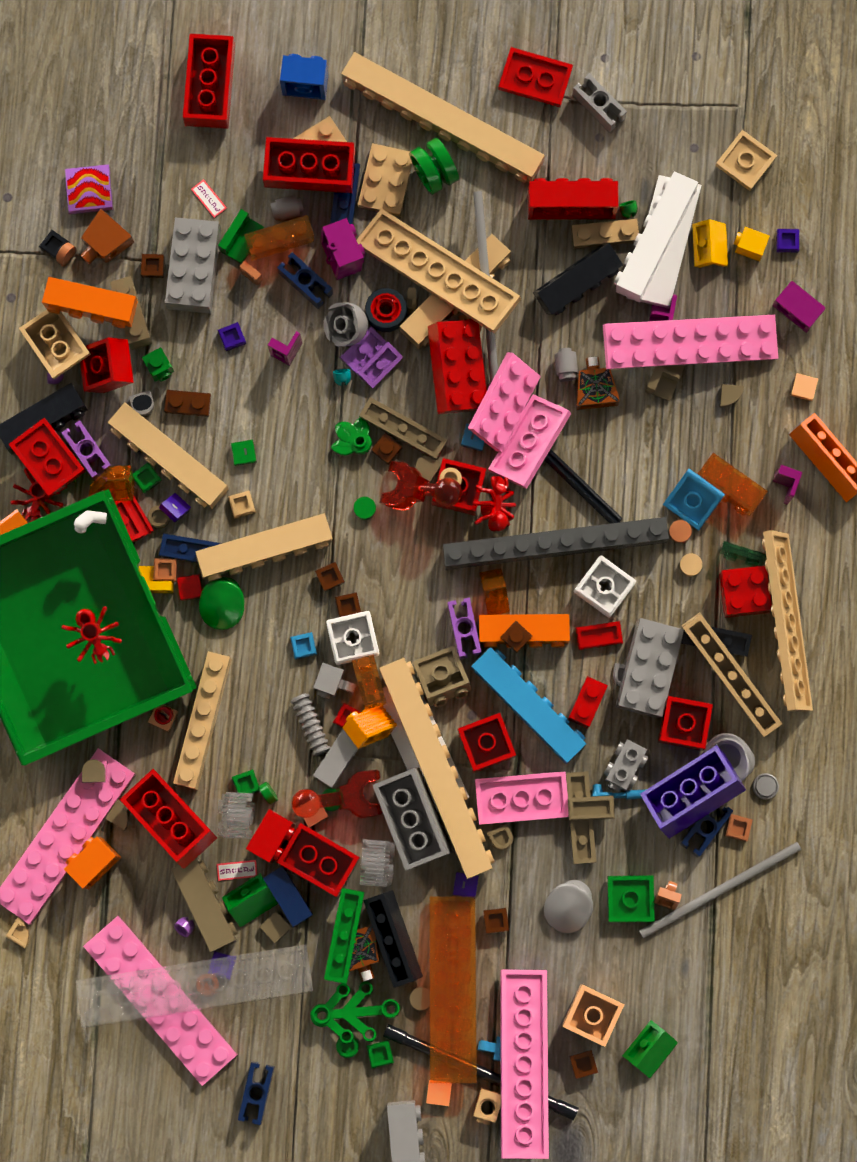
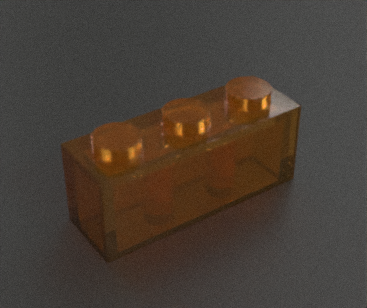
[244,215,314,261]
[698,453,768,516]

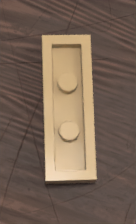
[571,219,639,249]

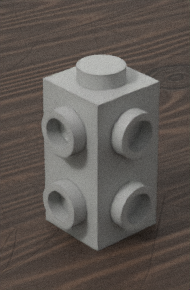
[604,739,648,792]

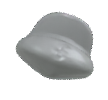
[704,733,755,782]
[544,880,593,933]

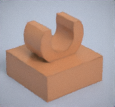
[654,881,682,910]

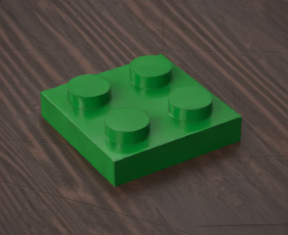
[607,875,655,922]

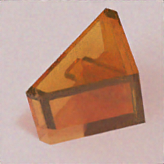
[479,568,510,615]

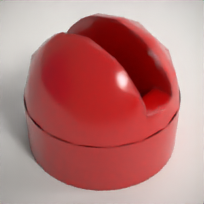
[154,706,173,725]

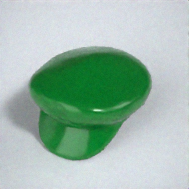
[199,577,245,630]

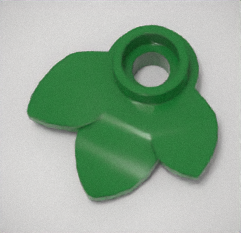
[331,418,372,456]

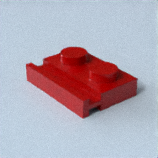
[114,493,154,542]

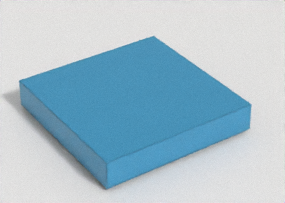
[663,469,725,531]

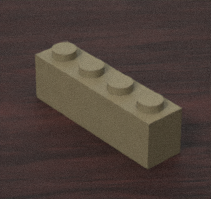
[171,858,238,952]

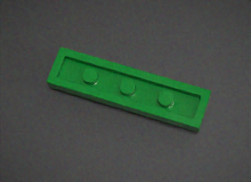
[324,888,365,984]

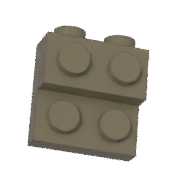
[412,646,472,707]

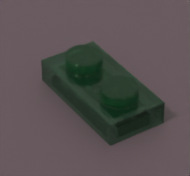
[719,541,766,567]

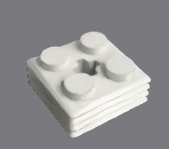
[574,555,636,618]
[326,611,379,665]

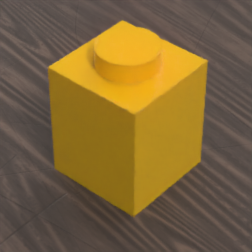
[734,227,770,262]

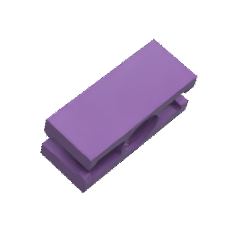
[61,420,113,482]
[448,597,481,659]

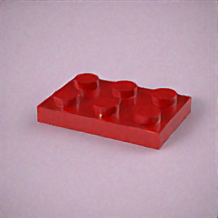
[498,47,573,108]
[9,417,85,498]

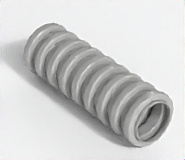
[290,693,331,757]

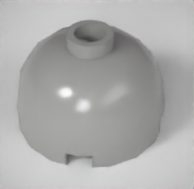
[323,302,368,346]

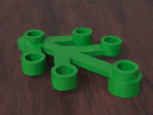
[310,981,400,1044]

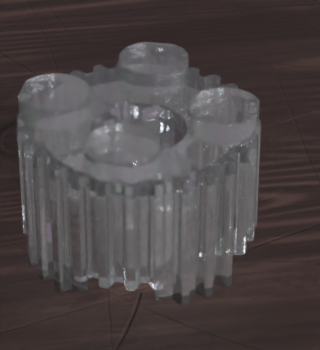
[218,792,255,839]
[359,839,395,887]

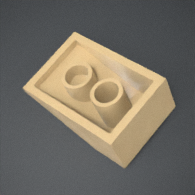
[19,310,91,379]

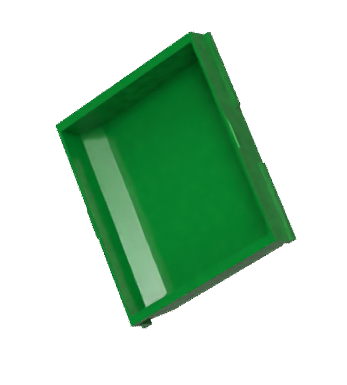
[0,489,197,766]

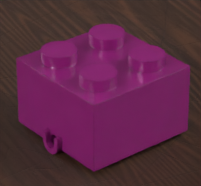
[320,218,366,280]

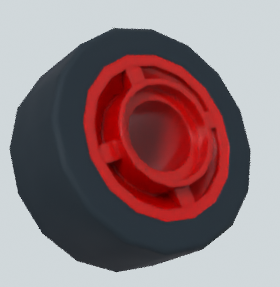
[365,288,407,332]

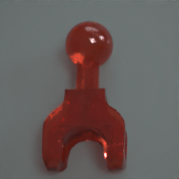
[379,461,462,511]
[291,770,383,818]

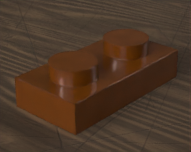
[164,390,211,417]

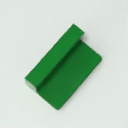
[218,209,264,264]
[222,873,278,927]
[622,1020,678,1078]

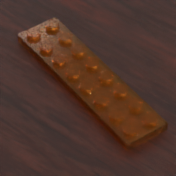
[429,897,477,1083]

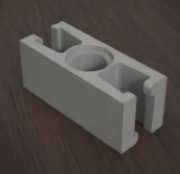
[572,73,627,133]
[313,729,358,789]

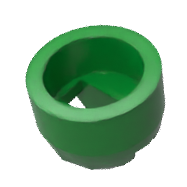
[619,200,638,218]

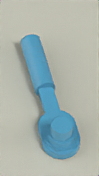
[591,784,647,800]

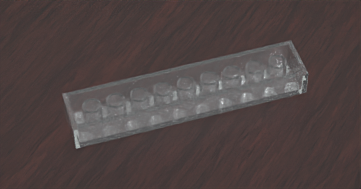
[76,945,313,1029]

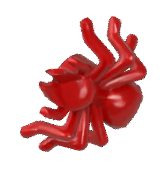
[10,468,68,522]
[472,476,516,532]
[61,606,122,664]

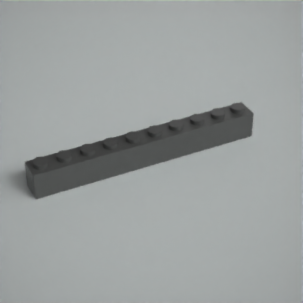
[443,517,669,570]

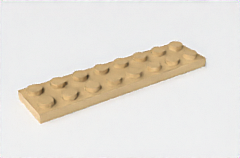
[356,209,521,334]
[762,530,813,712]

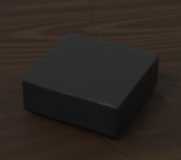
[39,230,70,260]

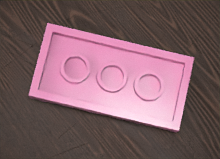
[468,352,541,452]
[488,394,571,489]
[475,771,568,825]

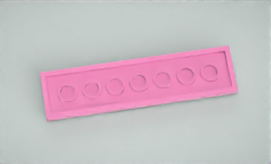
[603,315,778,369]
[0,748,136,925]
[83,916,238,1086]
[500,970,549,1159]

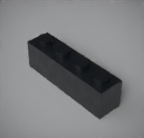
[533,243,623,316]
[0,383,88,455]
[363,890,423,988]

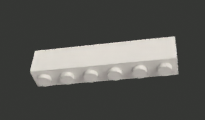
[614,171,698,303]

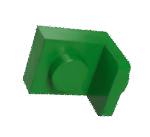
[142,347,174,382]

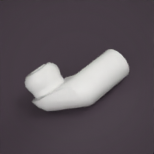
[74,511,107,533]

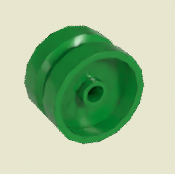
[409,137,460,195]

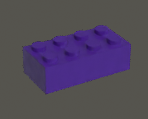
[640,745,746,839]

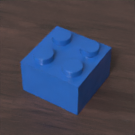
[280,54,329,100]

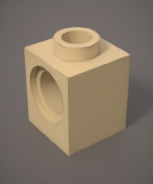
[473,1088,501,1125]

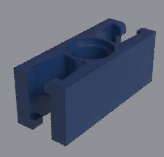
[277,252,333,309]
[679,807,733,857]
[263,866,313,927]
[238,1062,275,1125]

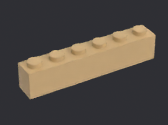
[400,234,511,349]
[108,402,229,509]
[195,513,333,582]
[681,612,782,737]
[173,651,232,790]

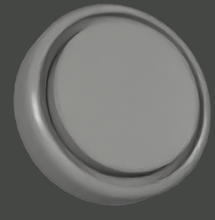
[752,773,779,800]

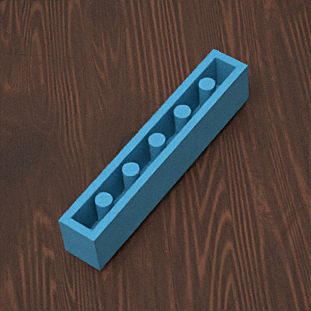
[471,647,586,764]

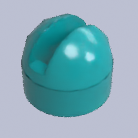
[333,369,351,386]

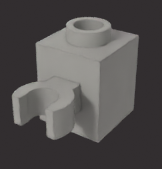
[313,663,356,699]

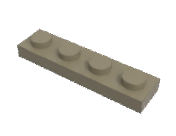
[359,397,447,460]
[566,771,596,864]

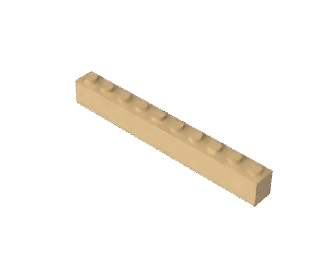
[341,52,545,183]
[379,658,495,879]

